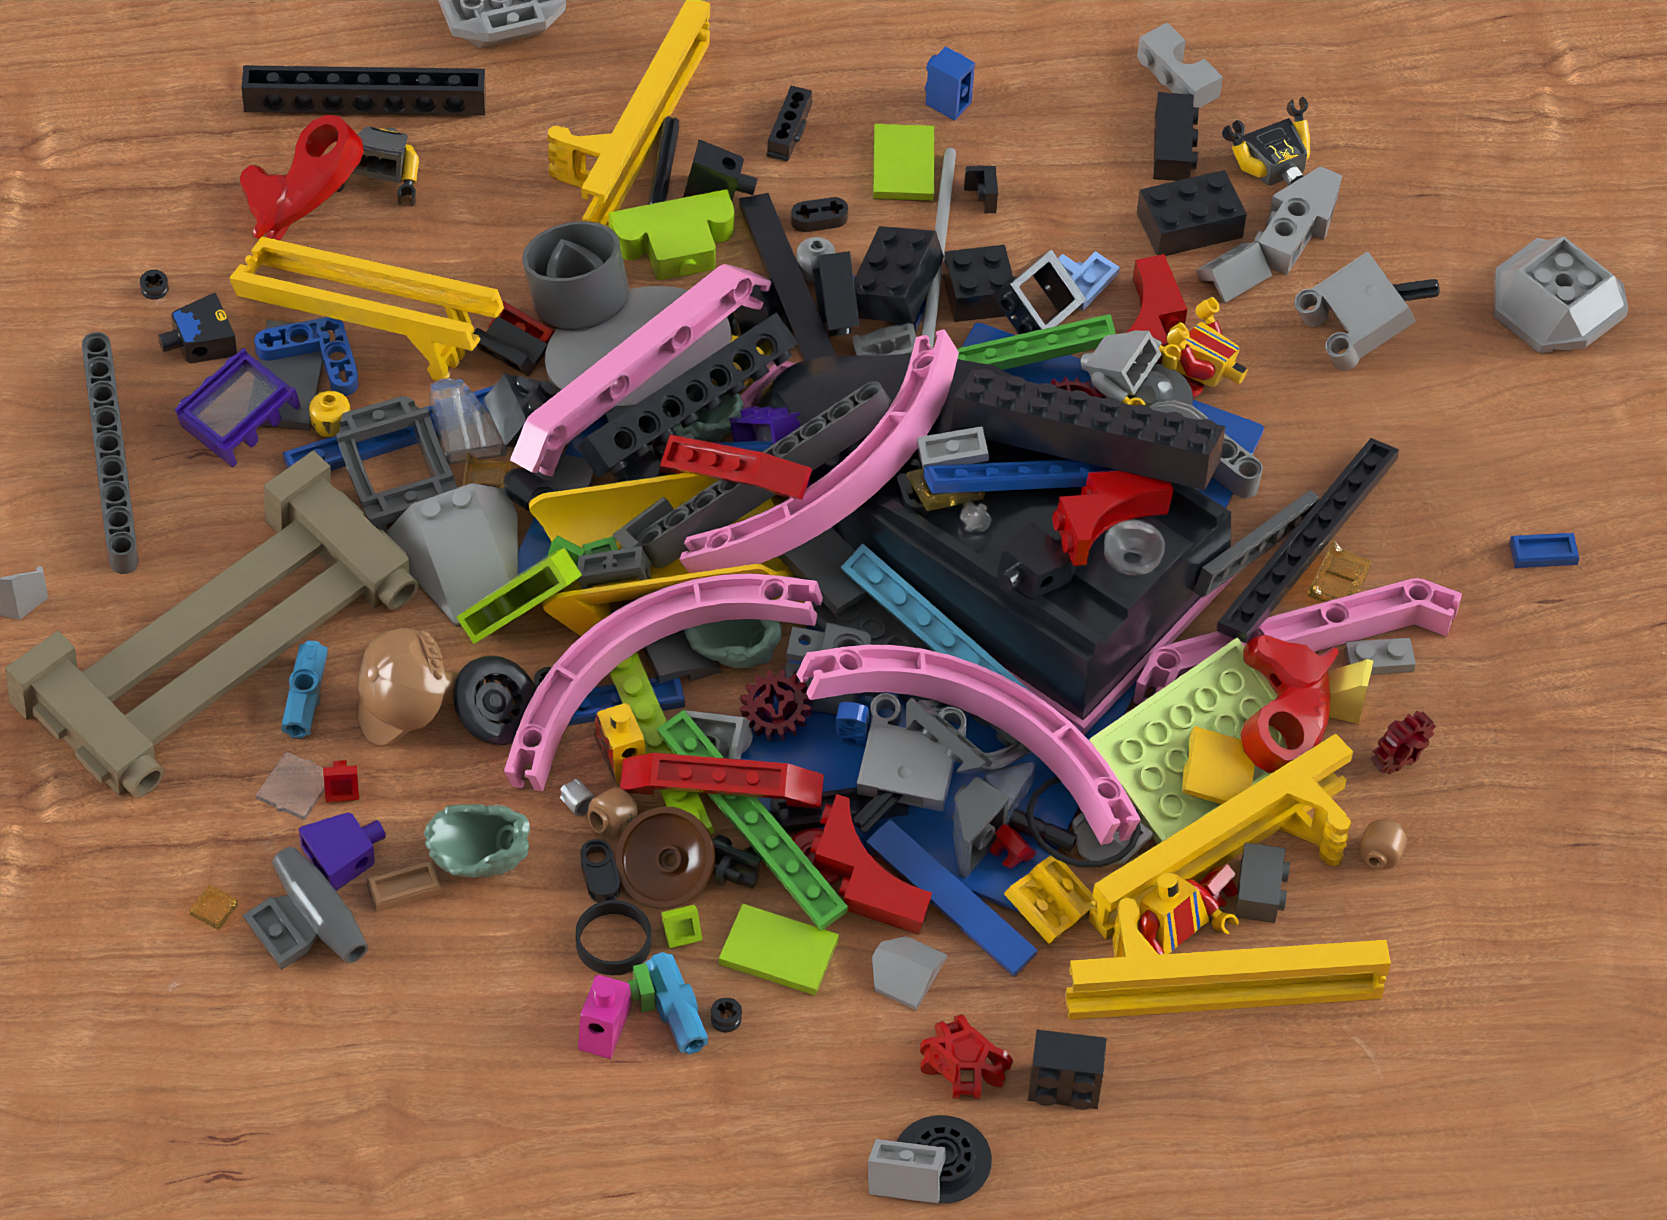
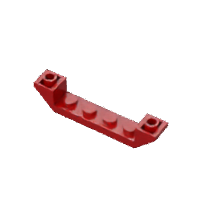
[658,435,812,500]
[620,753,824,809]

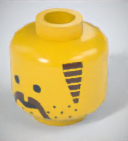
[309,391,351,438]

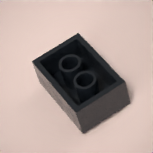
[1137,170,1247,256]
[854,226,944,324]

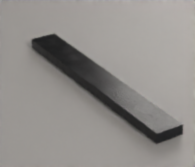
[739,193,836,361]

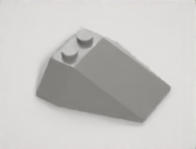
[386,483,518,627]

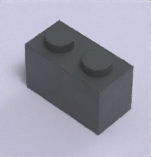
[1235,842,1290,923]

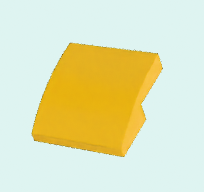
[1182,726,1255,804]
[1004,855,1094,944]

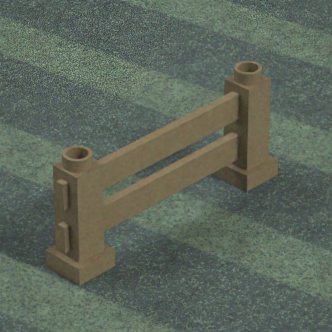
[5,450,418,798]

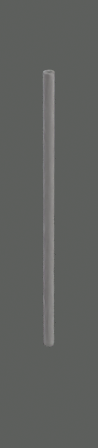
[922,148,956,349]

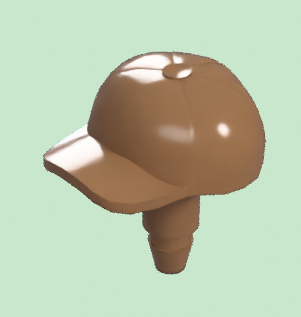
[357,628,459,746]

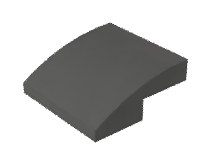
[643,630,721,684]

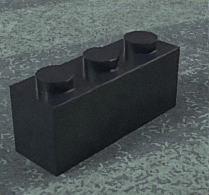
[1153,92,1199,181]

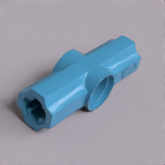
[281,640,328,739]
[645,952,708,1055]

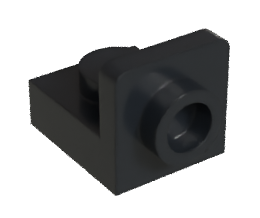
[964,166,998,214]

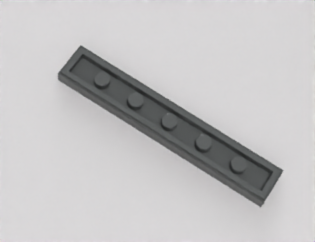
[1193,490,1319,598]

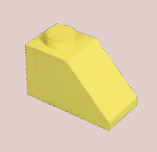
[1329,659,1374,724]

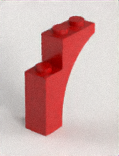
[1126,254,1188,364]
[1052,471,1173,566]
[810,794,932,935]

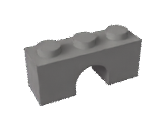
[1137,22,1223,108]

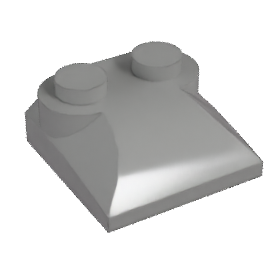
[686,710,753,759]

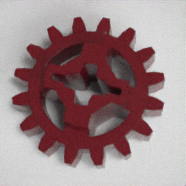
[740,669,812,741]
[1371,711,1436,775]

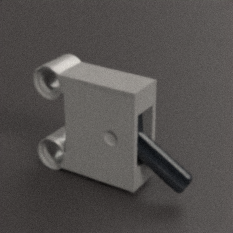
[1294,251,1440,371]
[852,693,966,833]

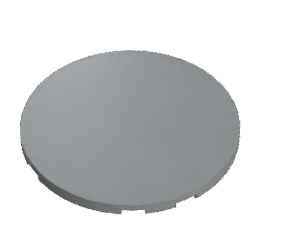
[545,286,732,410]

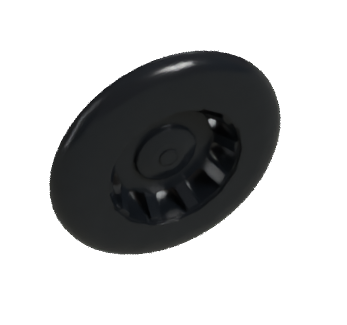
[453,656,536,745]
[897,1115,992,1203]

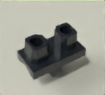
[712,834,762,889]

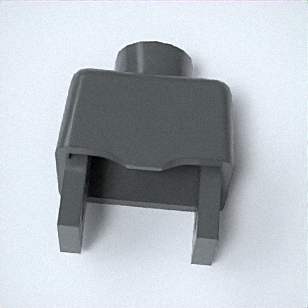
[782,622,883,715]

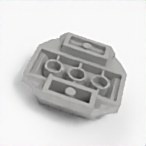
[438,0,566,49]
[1494,236,1628,353]

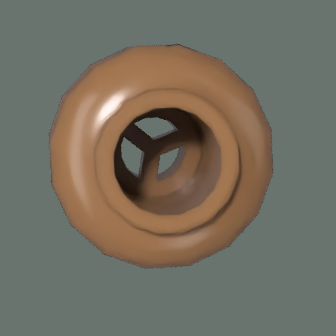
[587,787,638,837]
[1359,819,1407,869]

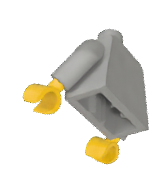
[1080,330,1181,406]

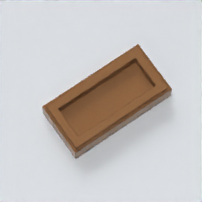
[366,860,442,912]

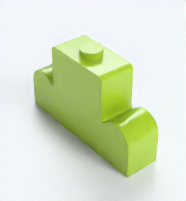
[609,189,734,280]
[456,548,582,644]

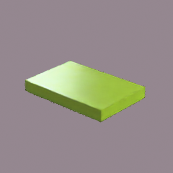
[873,124,934,201]
[719,903,839,996]

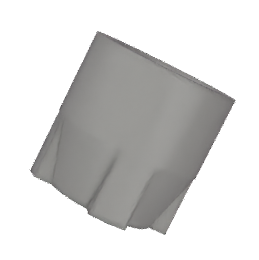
[560,778,595,816]

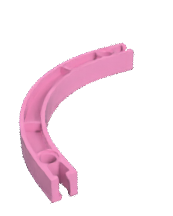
[680,329,959,573]
[504,574,823,792]
[797,645,1141,845]

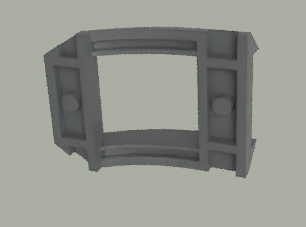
[336,396,458,532]
[906,698,1032,774]

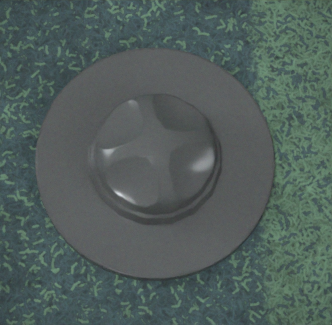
[1127,363,1193,406]

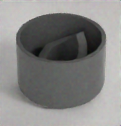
[522,221,629,329]

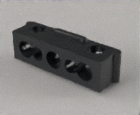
[766,85,813,161]

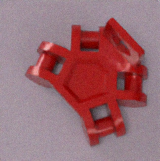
[920,1014,1013,1099]

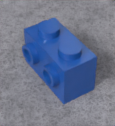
[925,46,975,121]

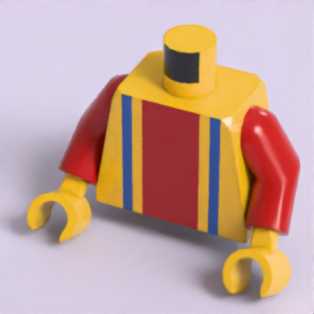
[1167,297,1248,387]
[1137,873,1239,955]

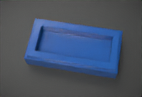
[1509,533,1580,568]

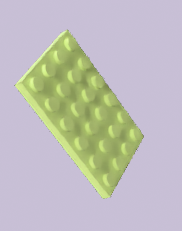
[1089,637,1287,844]

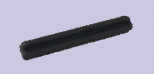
[648,116,680,205]

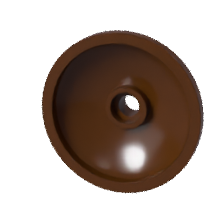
[615,806,715,909]

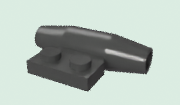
[243,847,368,970]

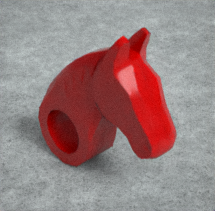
[240,115,364,241]
[1240,635,1339,773]

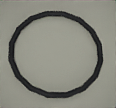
[1026,776,1141,868]

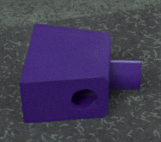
[298,812,386,891]

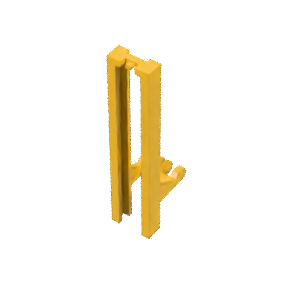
[548,0,710,227]
[229,237,504,384]
[1089,734,1353,939]
[1065,897,1391,1020]

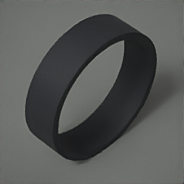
[575,900,651,975]

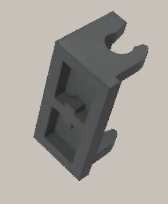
[577,546,651,589]

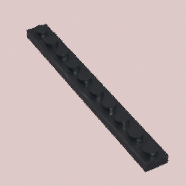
[1217,438,1399,643]

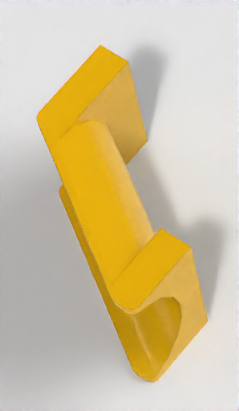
[529,473,805,637]

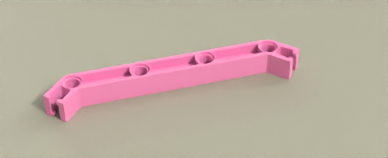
[510,264,772,476]
[1133,578,1462,704]

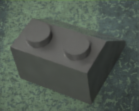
[952,776,1009,879]

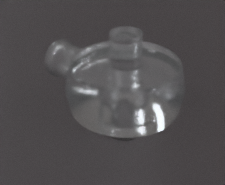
[960,501,991,533]

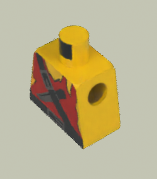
[594,703,646,785]

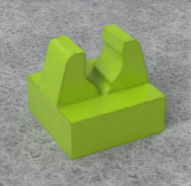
[661,905,702,948]

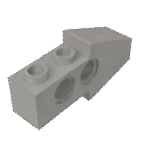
[1254,166,1342,275]

